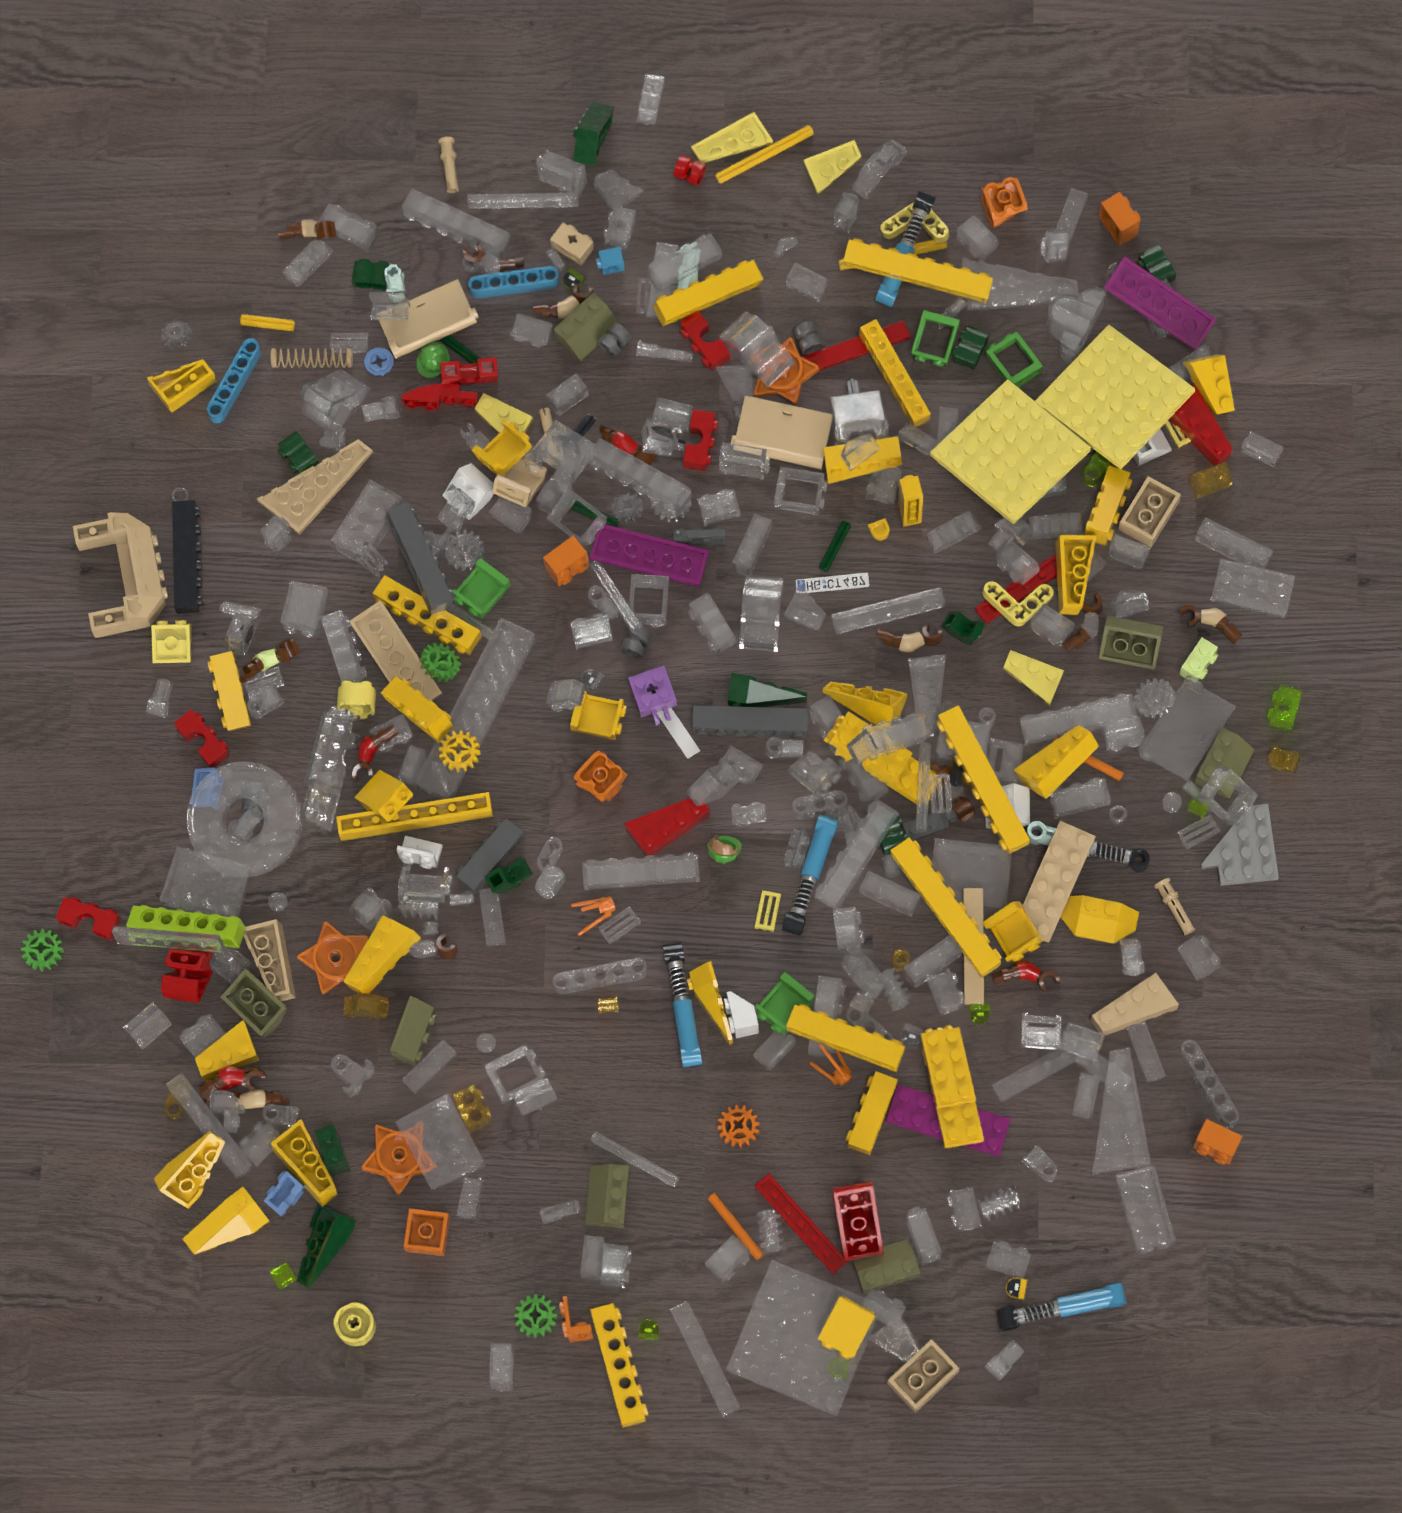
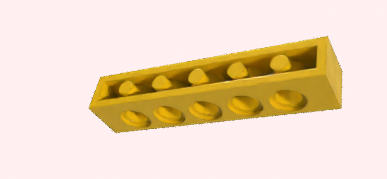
[859,319,931,429]
[372,575,482,655]
[590,1303,648,1428]

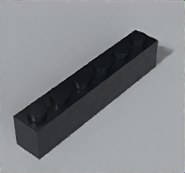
[172,500,203,614]

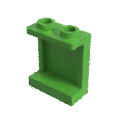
[453,558,511,619]
[755,972,815,1036]

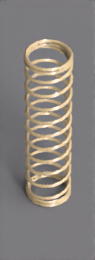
[271,348,353,368]

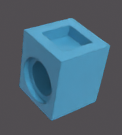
[596,247,625,275]

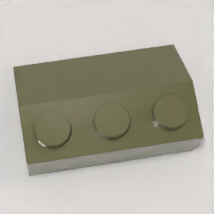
[553,293,620,362]
[1098,615,1163,670]
[1195,727,1255,799]
[221,968,287,1037]
[390,996,437,1066]
[585,1164,630,1228]
[852,1239,920,1294]

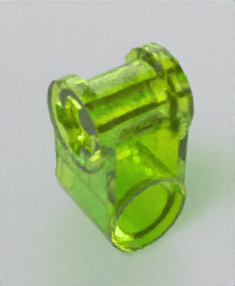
[1082,451,1113,487]

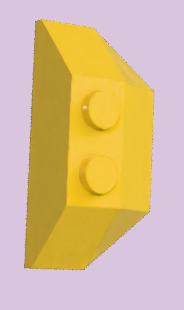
[1060,895,1139,944]

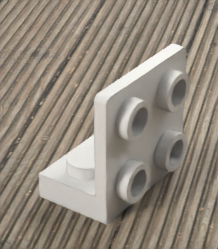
[396,836,443,869]

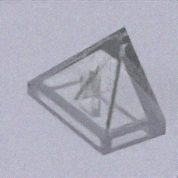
[840,433,880,471]
[1109,590,1150,618]

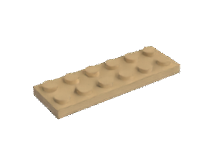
[349,600,443,701]
[1023,821,1096,943]

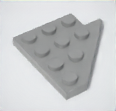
[1201,804,1279,886]

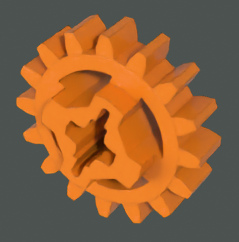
[717,1105,760,1148]

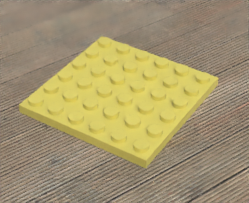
[1035,325,1195,469]
[930,379,1091,524]

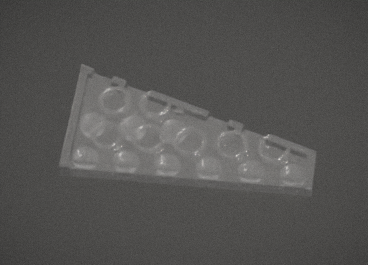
[962,257,1079,311]
[1092,1048,1151,1175]

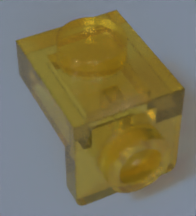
[1268,745,1301,773]

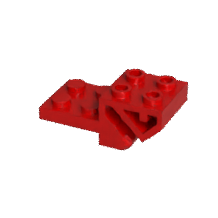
[161,924,221,1003]

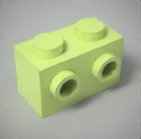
[1180,638,1218,685]

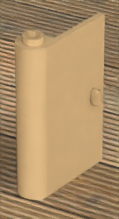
[377,279,479,359]
[730,395,833,469]

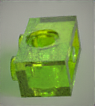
[1266,685,1302,732]

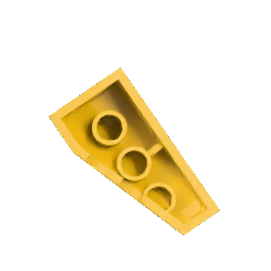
[822,682,908,728]
[687,961,733,1045]
[154,1131,225,1209]
[183,1187,269,1255]

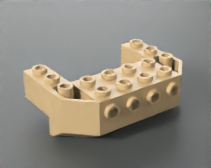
[73,512,168,638]

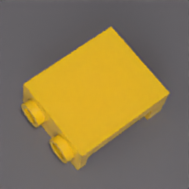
[472,420,532,476]
[570,689,627,740]
[354,770,413,822]
[982,901,1044,963]
[818,1295,877,1359]

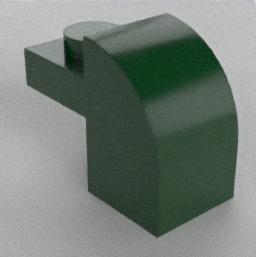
[941,611,985,645]
[484,858,533,894]

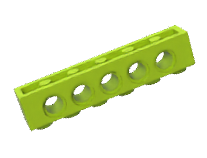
[126,905,246,948]

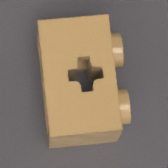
[550,223,594,266]

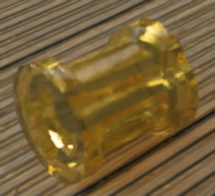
[892,950,910,971]
[598,995,619,1015]

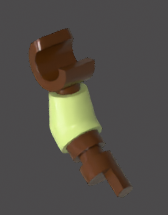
[240,639,300,683]

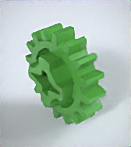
[419,642,461,682]
[21,929,64,972]
[514,1294,558,1339]

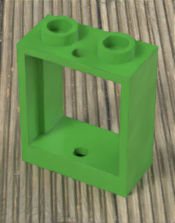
[911,310,960,367]
[986,332,1043,388]

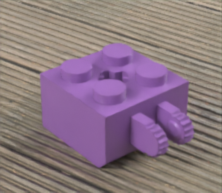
[628,666,677,725]

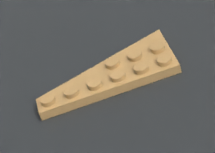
[257,439,373,535]

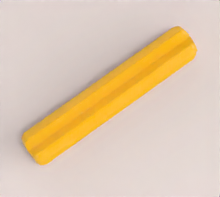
[240,314,295,331]

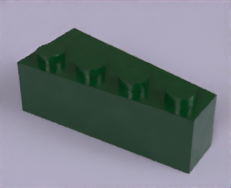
[573,102,614,166]

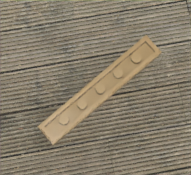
[964,888,984,1005]

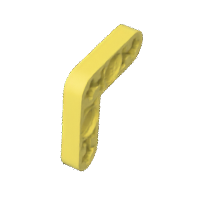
[881,202,949,243]
[982,581,1054,626]

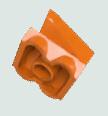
[981,177,1028,228]
[574,751,628,802]

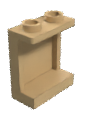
[492,458,547,507]

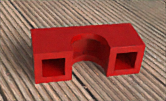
[679,311,731,371]
[440,357,498,386]
[683,409,719,472]
[173,709,230,768]
[56,897,121,941]

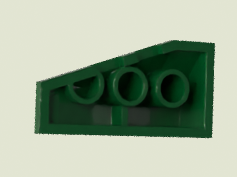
[728,673,807,707]
[297,1203,356,1289]

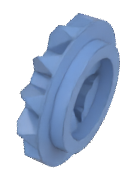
[364,347,394,376]

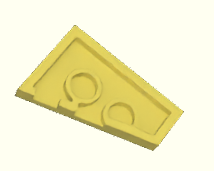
[803,140,862,195]
[475,393,533,433]
[1003,650,1064,706]

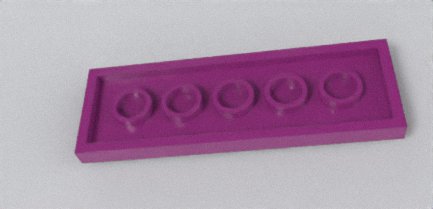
[1103,256,1216,351]
[590,523,709,587]
[886,1084,1011,1157]

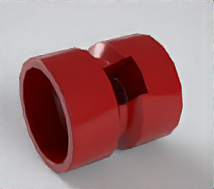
[673,155,706,186]

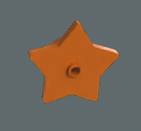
[751,337,820,405]
[297,921,368,995]
[361,1125,436,1196]

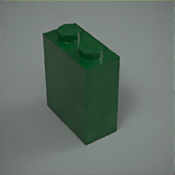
[314,1124,350,1177]

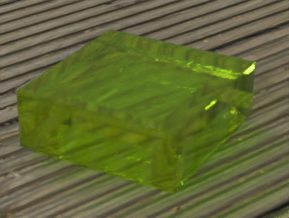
[1187,800,1209,819]
[270,1262,297,1290]

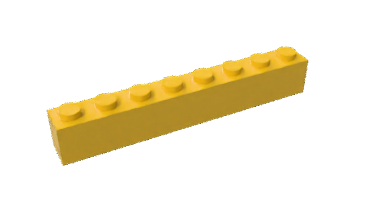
[842,238,993,303]
[936,705,1030,855]
[336,792,493,841]
[890,837,1002,978]

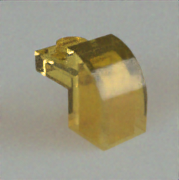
[343,993,389,1020]

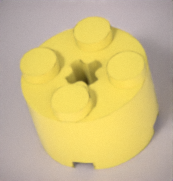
[337,681,376,720]
[334,1303,376,1346]

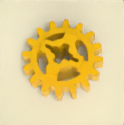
[438,730,481,773]

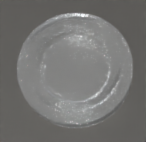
[268,892,288,912]
[476,1033,496,1053]

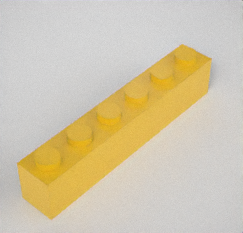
[653,260,763,327]
[786,1004,905,1072]

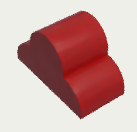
[832,1181,884,1261]

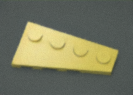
[691,112,773,163]

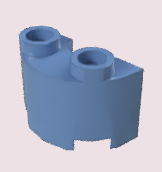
[264,1170,306,1216]

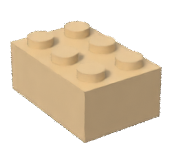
[1118,476,1181,548]
[888,1339,959,1413]

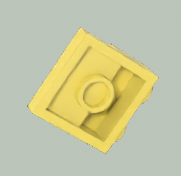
[151,620,192,663]

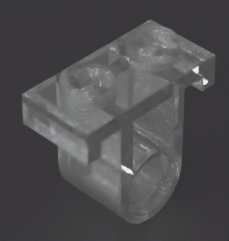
[331,1054,374,1098]

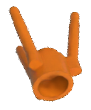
[571,896,616,936]
[809,1044,853,1087]

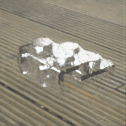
[787,750,842,796]

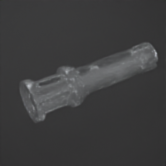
[636,340,693,363]

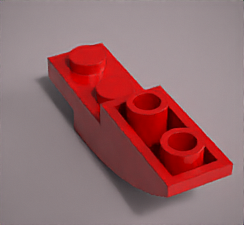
[401,383,479,411]

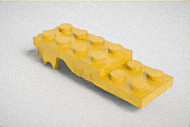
[823,711,942,808]
[920,1025,984,1148]

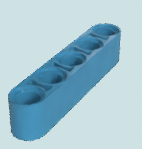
[468,266,559,299]
[207,339,261,423]

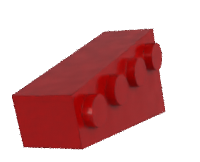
[1169,385,1233,468]
[624,795,710,859]

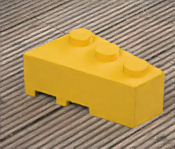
[1182,354,1235,414]
[147,359,217,413]
[195,1020,259,1081]

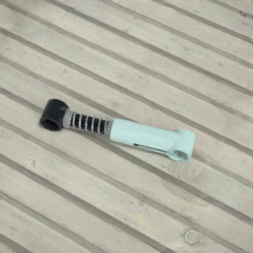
[1027,821,1150,872]

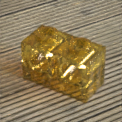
[1189,462,1233,499]
[452,1085,492,1133]

